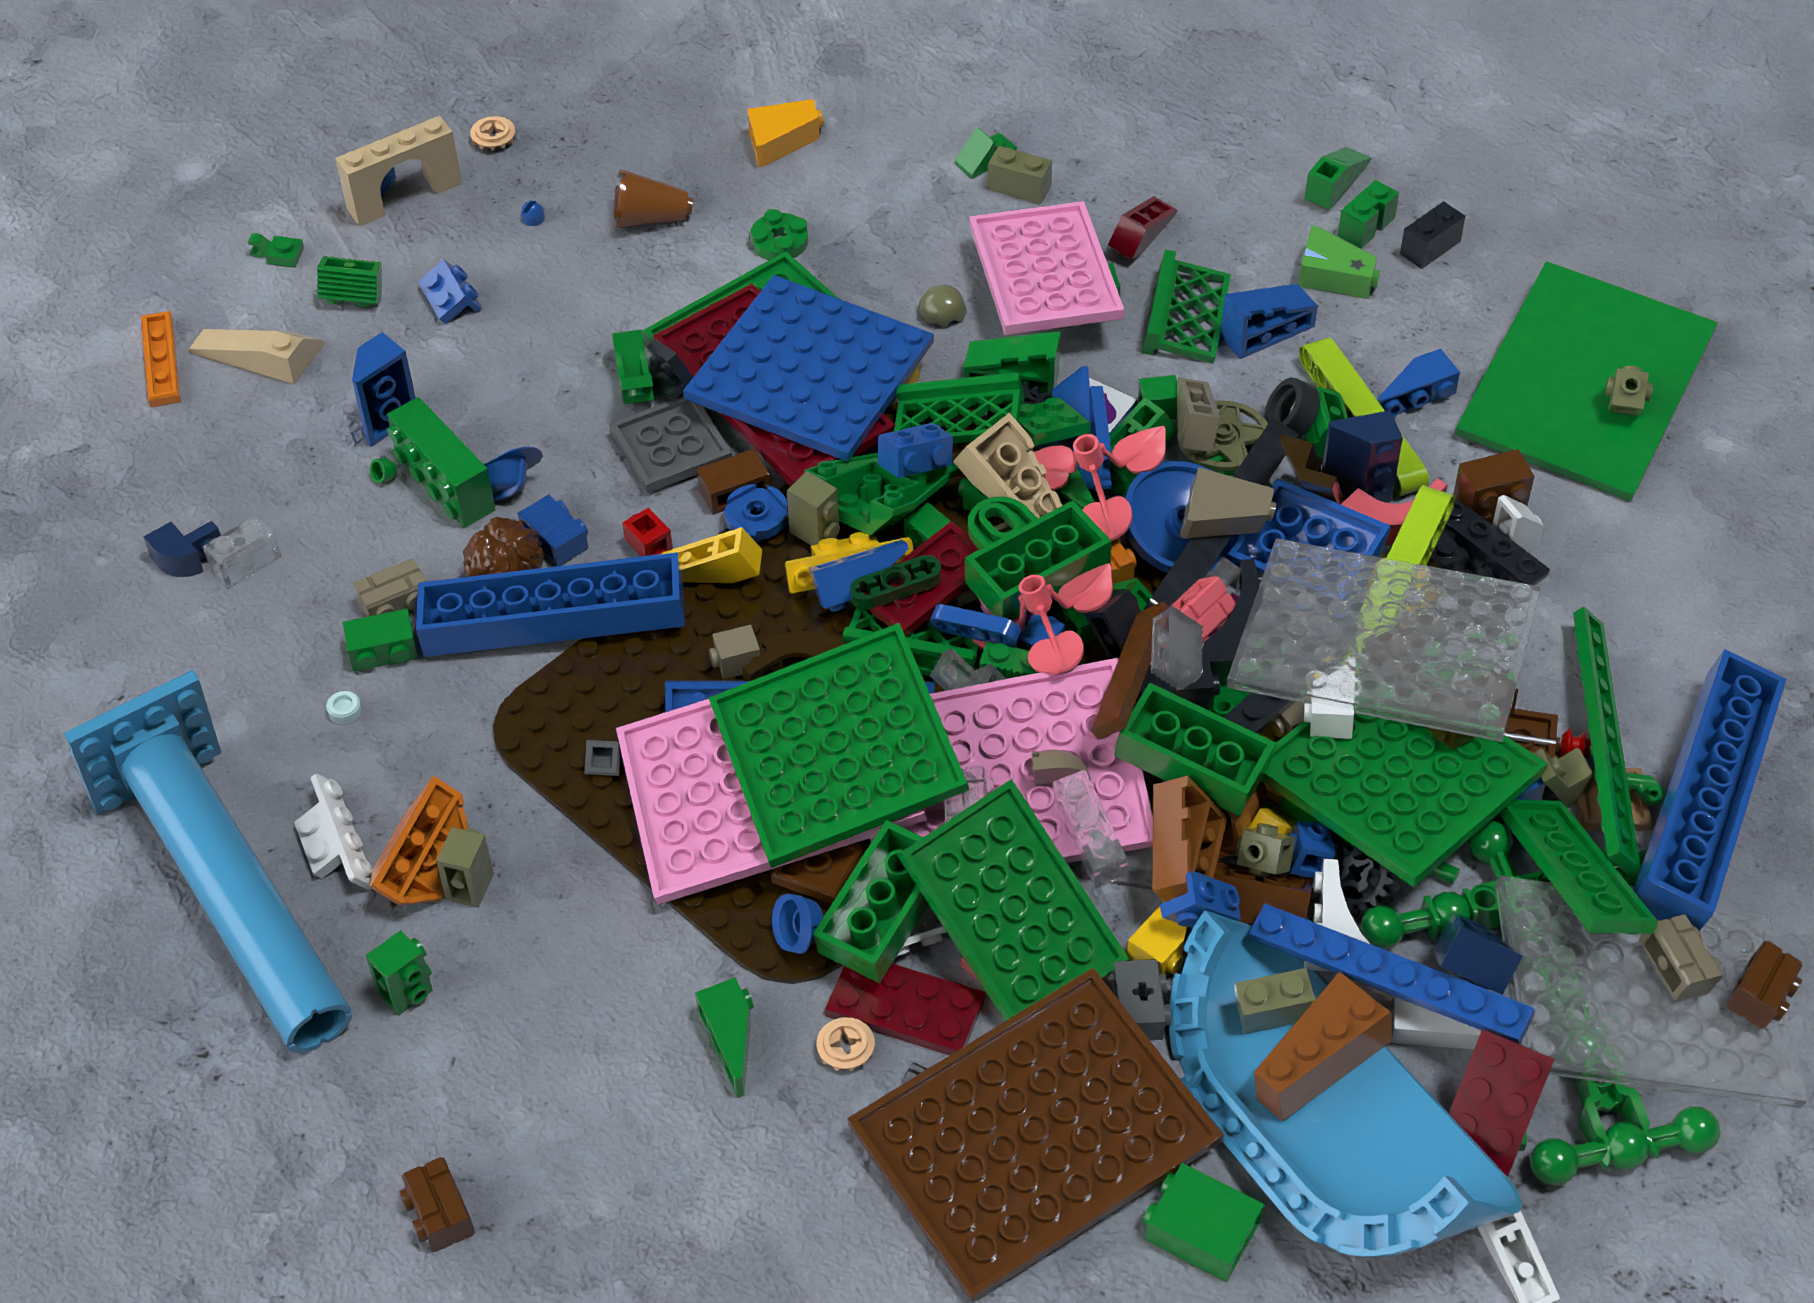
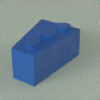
[1220,284,1318,359]

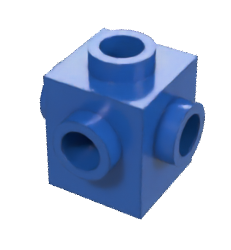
[1286,820,1337,878]

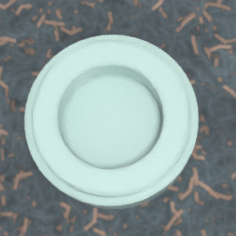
[326,691,362,724]

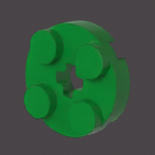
[750,209,808,260]

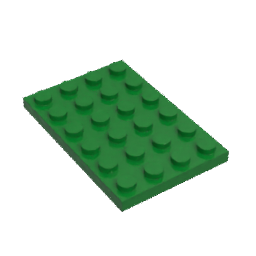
[897,779,1129,1021]

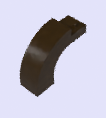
[742,631,846,681]

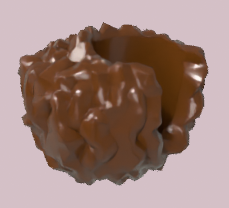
[463,517,545,577]

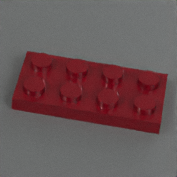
[861,521,979,637]
[825,963,985,1055]
[1449,1029,1555,1177]

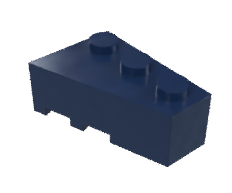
[1434,911,1523,995]

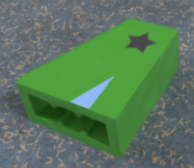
[1299,225,1380,299]

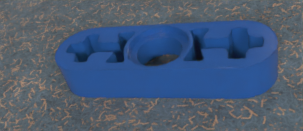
[930,604,1022,647]

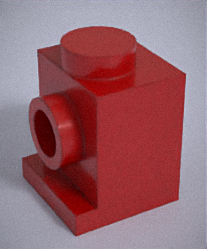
[622,507,673,556]

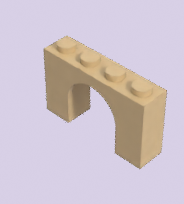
[335,116,462,226]

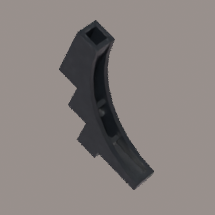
[1132,559,1289,711]

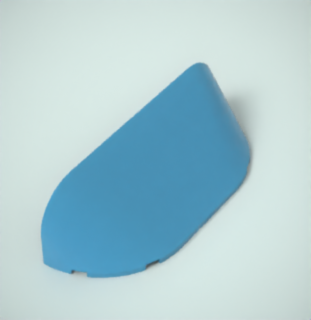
[1169,910,1522,1258]

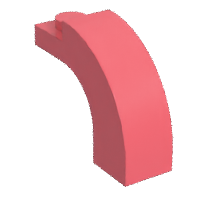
[1340,478,1448,546]

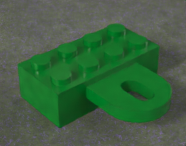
[965,497,1112,620]

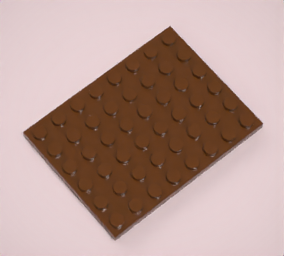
[847,968,1224,1303]

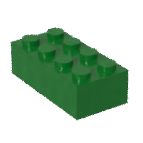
[387,396,496,528]
[1114,683,1276,817]
[813,820,929,983]

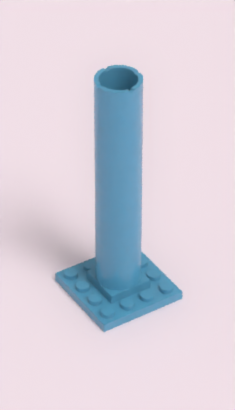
[64,670,352,1053]

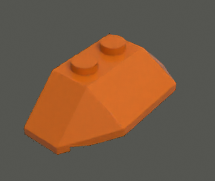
[369,776,468,906]

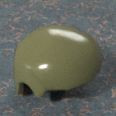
[919,284,967,328]

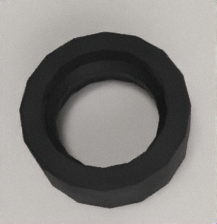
[1264,377,1320,438]

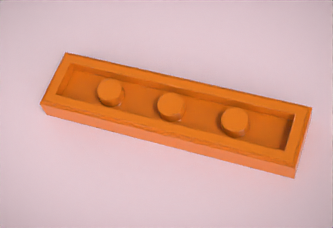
[141,311,181,407]

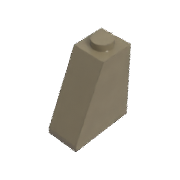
[1180,467,1276,539]

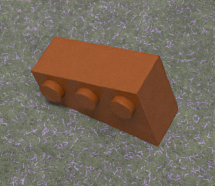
[1153,776,1227,902]

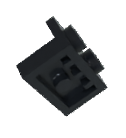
[647,339,693,400]

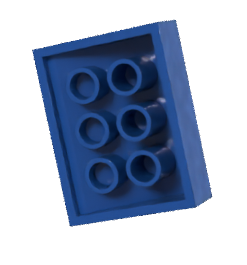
[1228,478,1391,617]

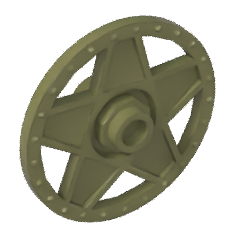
[1177,401,1268,471]

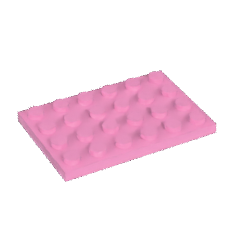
[969,201,1124,335]

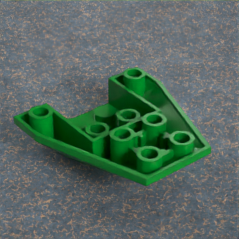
[805,453,961,535]

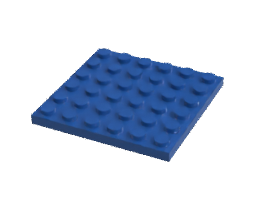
[683,275,934,462]

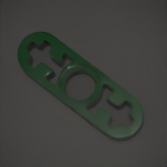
[850,555,941,610]

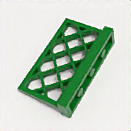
[1141,249,1231,364]
[894,372,1025,444]
[842,608,980,684]

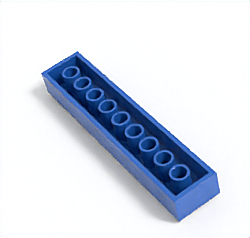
[1633,649,1787,931]

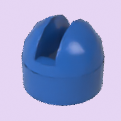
[521,200,545,226]

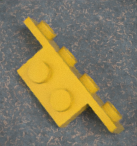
[785,532,913,593]

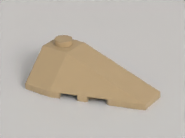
[189,329,324,384]
[953,413,1062,518]

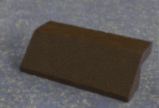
[1280,434,1345,504]

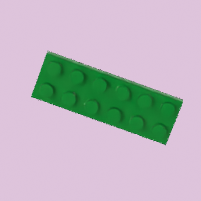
[1499,799,1658,935]

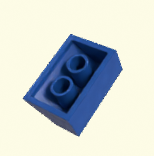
[352,332,416,447]

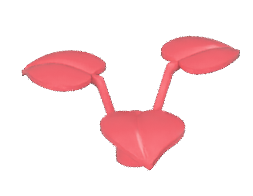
[1034,426,1166,541]
[972,563,1113,675]

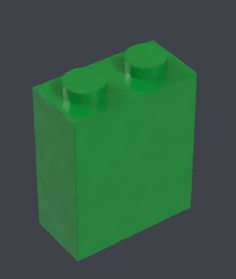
[1143,1163,1264,1282]

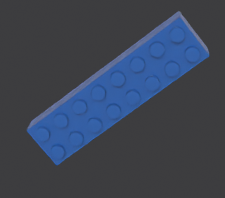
[416,552,685,657]

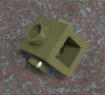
[1605,366,1653,416]
[1236,823,1296,876]

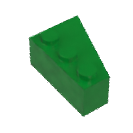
[963,331,1061,399]

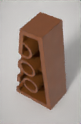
[1254,971,1392,1122]

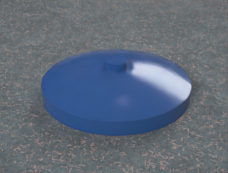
[1124,461,1241,577]

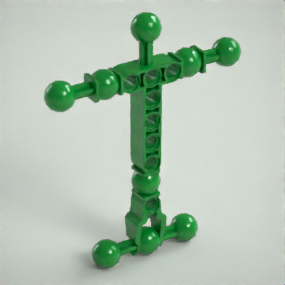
[1359,821,1721,1186]

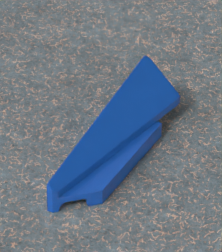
[1052,366,1111,489]

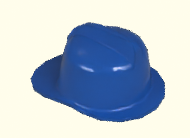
[484,447,543,501]
[772,894,824,954]

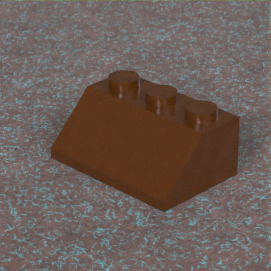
[1213,861,1313,926]

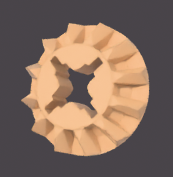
[470,116,516,151]
[816,1017,875,1072]

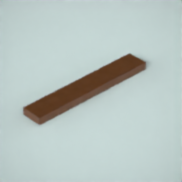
[1091,601,1170,740]

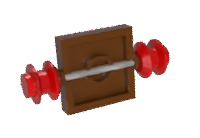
[1492,709,1592,759]

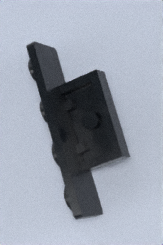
[1445,497,1550,592]

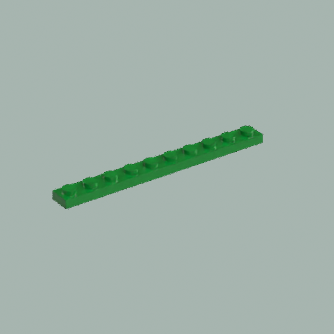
[1573,606,1641,876]

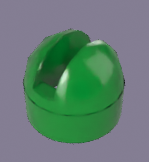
[369,458,397,484]

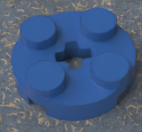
[725,484,788,543]

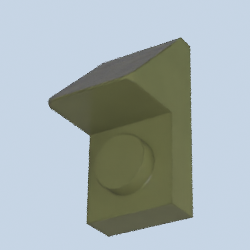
[1533,748,1592,807]

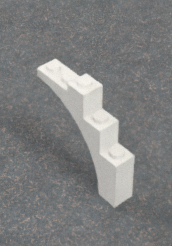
[1304,859,1481,1050]

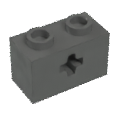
[1112,960,1171,1040]

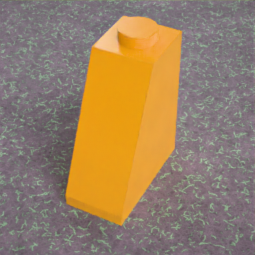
[747,99,824,167]

